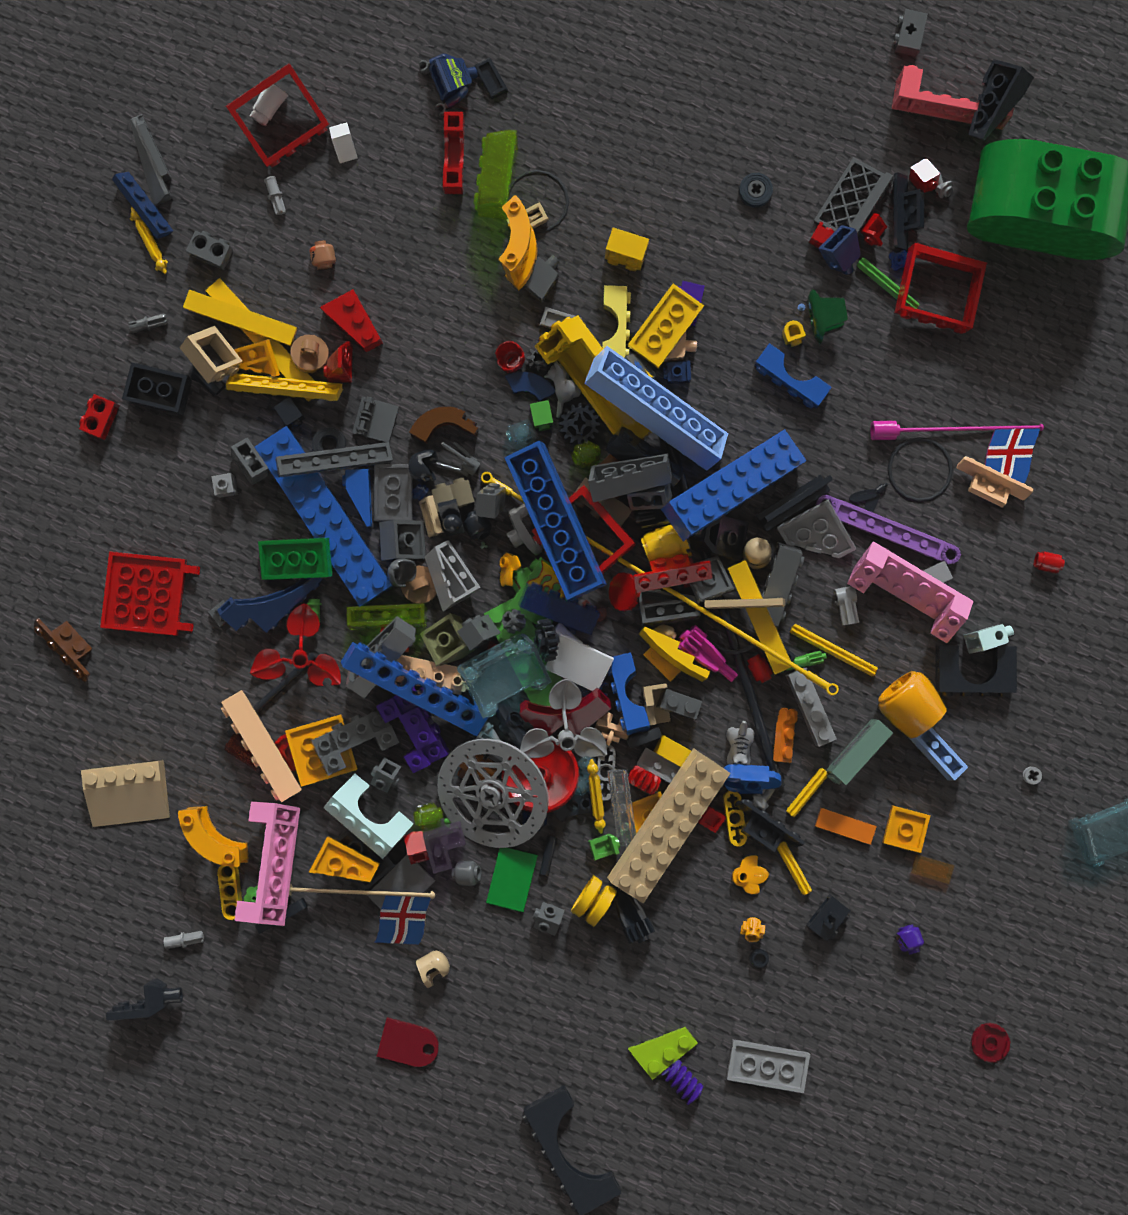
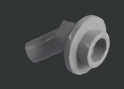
[935,171,953,198]
[751,789,775,811]

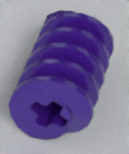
[661,1060,703,1105]

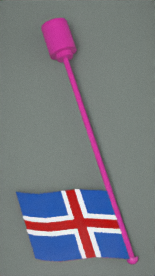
[870,421,1044,483]

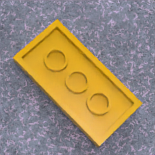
[628,283,704,369]

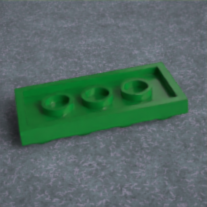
[258,538,332,580]

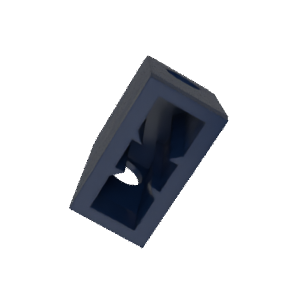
[819,225,861,275]

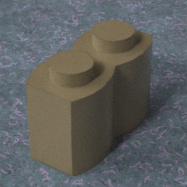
[431,478,475,513]

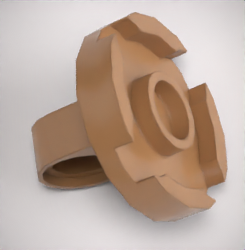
[291,335,328,373]
[401,566,437,604]

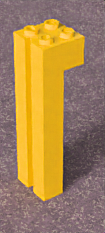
[535,316,652,440]

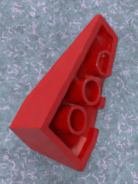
[323,341,353,383]

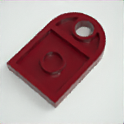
[377,1017,439,1067]

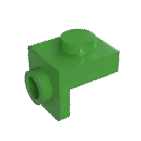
[588,834,620,860]

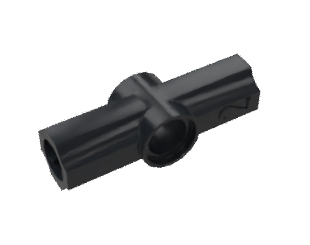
[489,695,526,750]

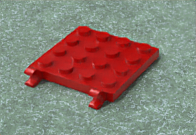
[100,552,200,636]

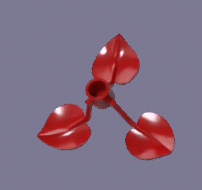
[250,604,341,686]

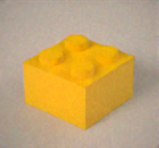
[605,228,649,271]

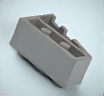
[425,540,480,612]

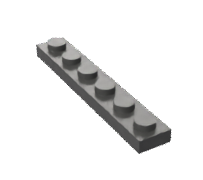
[275,442,393,477]

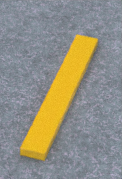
[205,278,314,402]

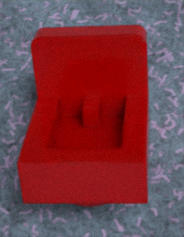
[860,213,887,247]

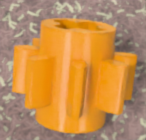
[741,918,765,942]

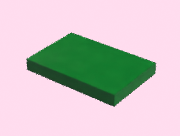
[486,847,538,912]

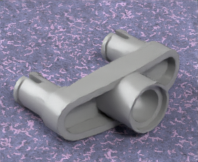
[506,503,544,556]

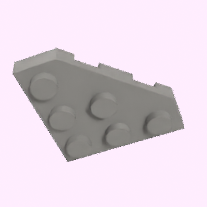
[777,499,856,558]

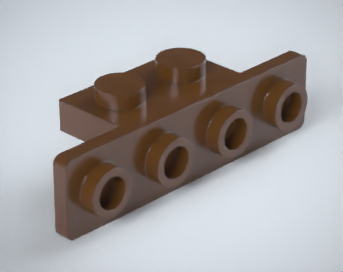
[34,618,92,682]

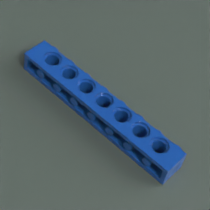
[341,642,489,736]

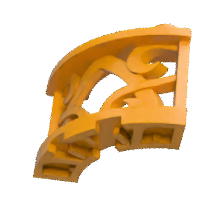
[499,195,537,290]
[178,806,248,867]

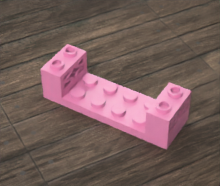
[847,542,973,643]
[234,802,300,926]

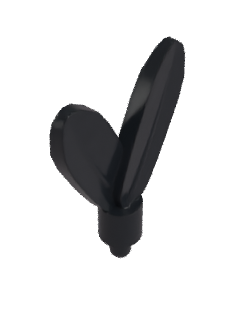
[849,482,888,513]

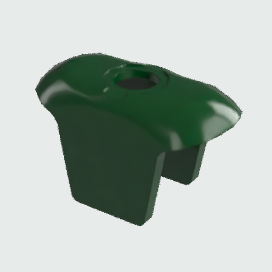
[807,289,848,344]

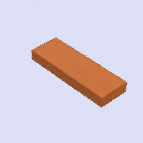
[815,808,877,845]

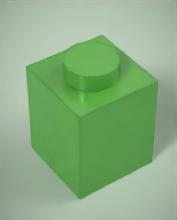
[530,400,553,431]

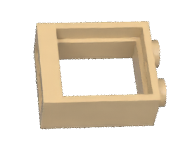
[180,326,243,383]

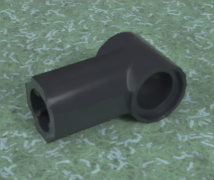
[189,364,226,396]

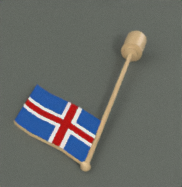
[288,884,435,944]

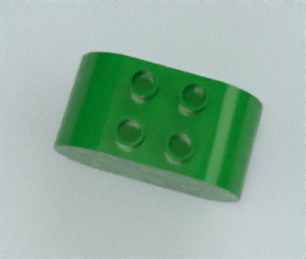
[967,139,1128,260]

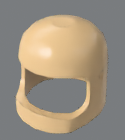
[743,537,772,569]
[416,951,450,988]

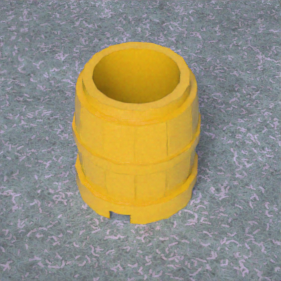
[640,524,692,563]

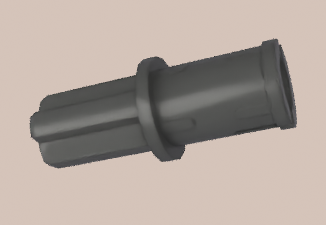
[128,314,168,334]

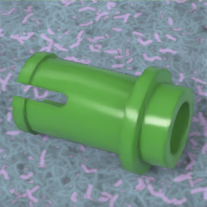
[307,599,322,621]

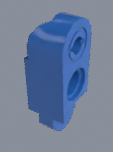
[724,764,781,794]

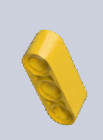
[653,735,691,767]
[218,865,242,920]

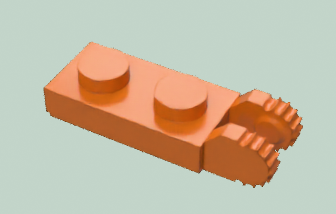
[773,708,798,763]

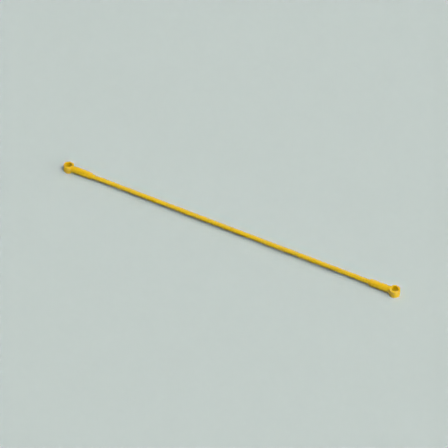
[481,472,839,696]

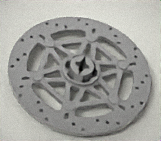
[437,739,549,848]

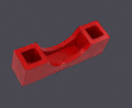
[443,112,465,194]

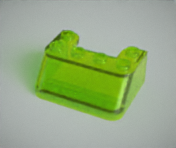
[474,129,518,220]

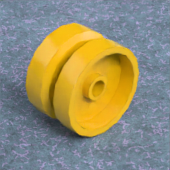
[571,875,617,927]

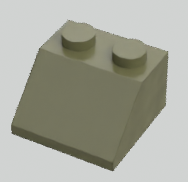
[420,613,477,666]

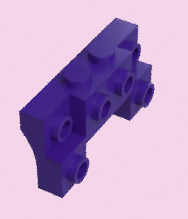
[376,687,450,773]

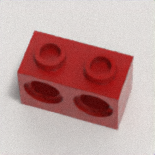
[79,394,120,440]

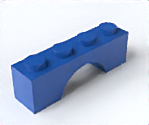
[754,343,832,408]
[608,652,650,735]

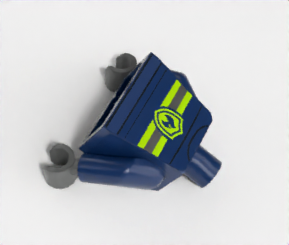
[419,53,478,116]

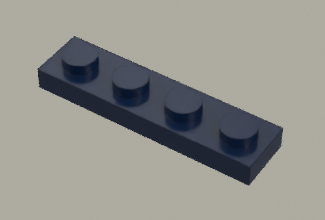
[112,172,173,238]

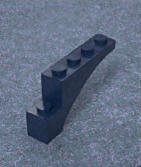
[217,577,322,633]

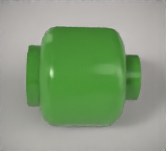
[512,567,531,593]

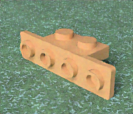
[956,456,1033,508]

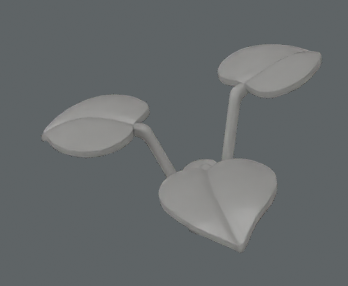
[520,679,607,758]

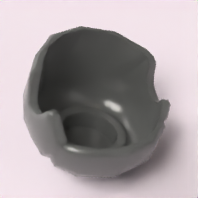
[387,558,417,587]

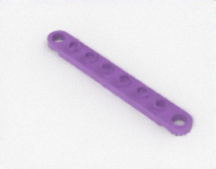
[816,495,961,564]

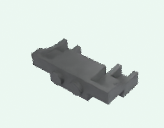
[311,710,399,776]

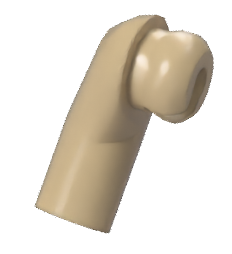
[653,624,677,639]

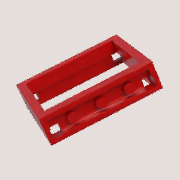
[225,63,329,168]
[894,243,987,333]
[532,485,636,574]

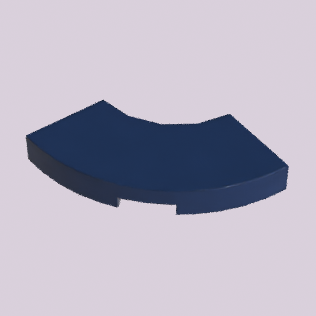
[505,372,556,402]

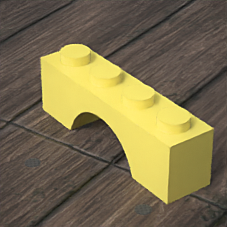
[602,285,631,358]

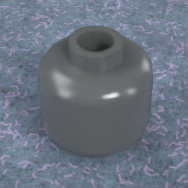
[452,861,482,886]

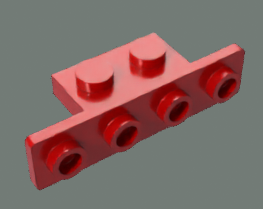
[633,554,712,593]

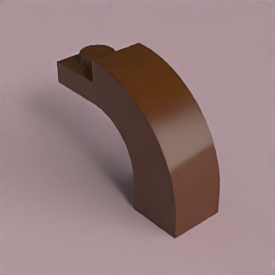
[409,407,479,444]

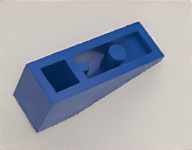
[342,469,372,528]

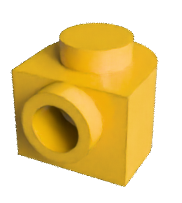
[782,320,806,347]

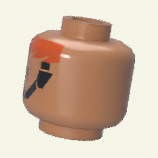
[309,241,336,270]

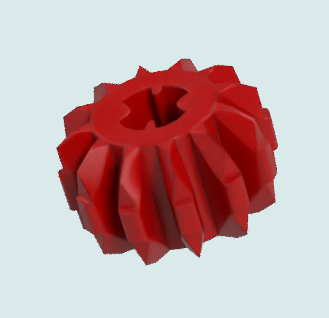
[627,765,661,795]

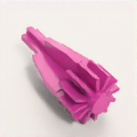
[678,625,738,682]

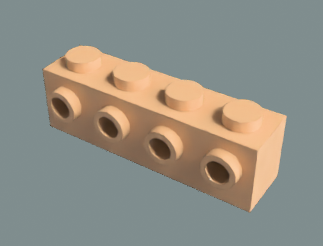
[395,655,471,695]

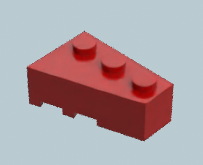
[320,289,383,352]

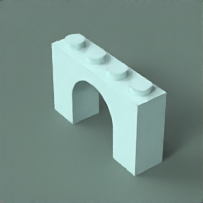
[324,774,413,859]

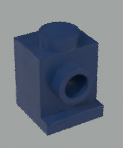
[663,361,691,384]

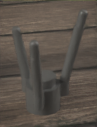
[436,442,480,477]

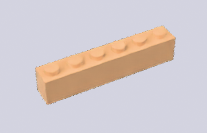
[221,690,302,802]

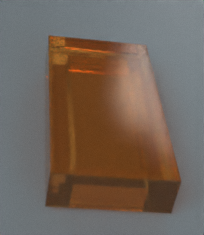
[911,854,954,884]

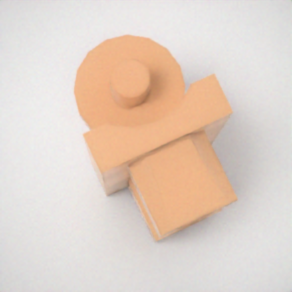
[595,712,629,746]

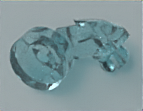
[576,756,596,796]

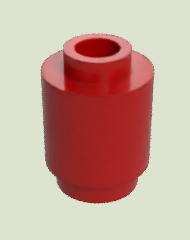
[1033,551,1065,574]
[747,654,773,683]

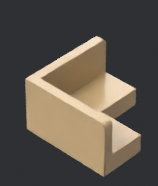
[642,683,670,725]

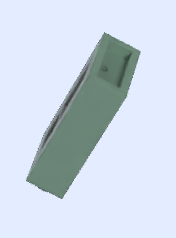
[826,719,893,785]

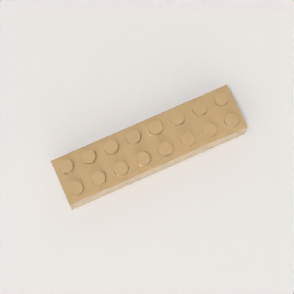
[607,748,730,903]

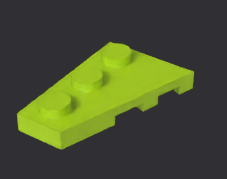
[628,1027,698,1080]

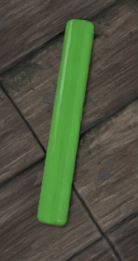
[857,258,920,309]

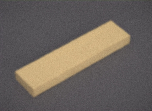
[705,598,785,609]

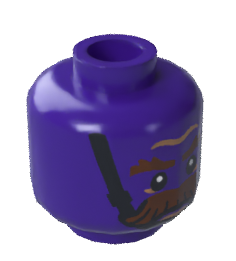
[896,924,924,955]

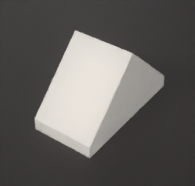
[329,122,358,163]

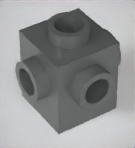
[371,758,401,793]
[532,902,564,936]

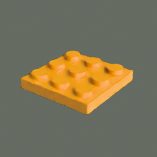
[285,714,357,787]

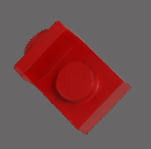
[698,806,726,833]

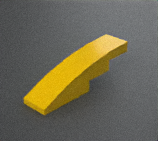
[639,627,710,682]

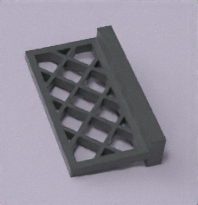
[814,157,893,237]

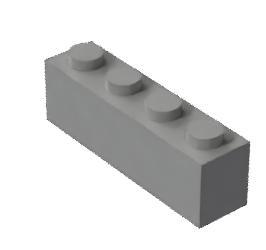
[785,668,836,747]

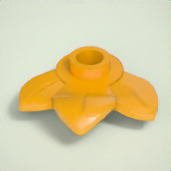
[500,553,521,587]
[732,855,769,894]

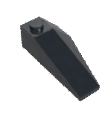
[969,59,1034,141]

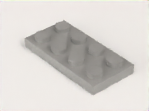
[726,1039,810,1093]

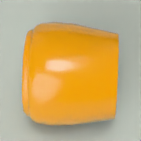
[878,671,947,739]

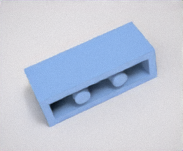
[908,728,968,781]

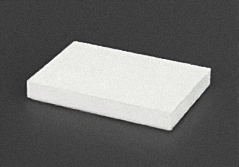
[545,634,614,691]

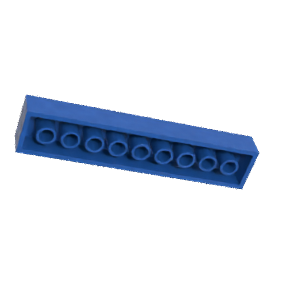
[255,426,394,608]

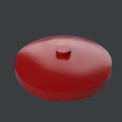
[502,740,579,813]

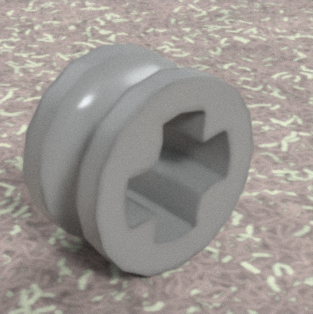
[1023,767,1042,784]

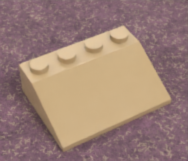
[81,760,170,827]

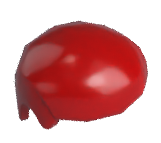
[495,341,525,372]

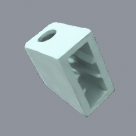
[963,624,1014,653]

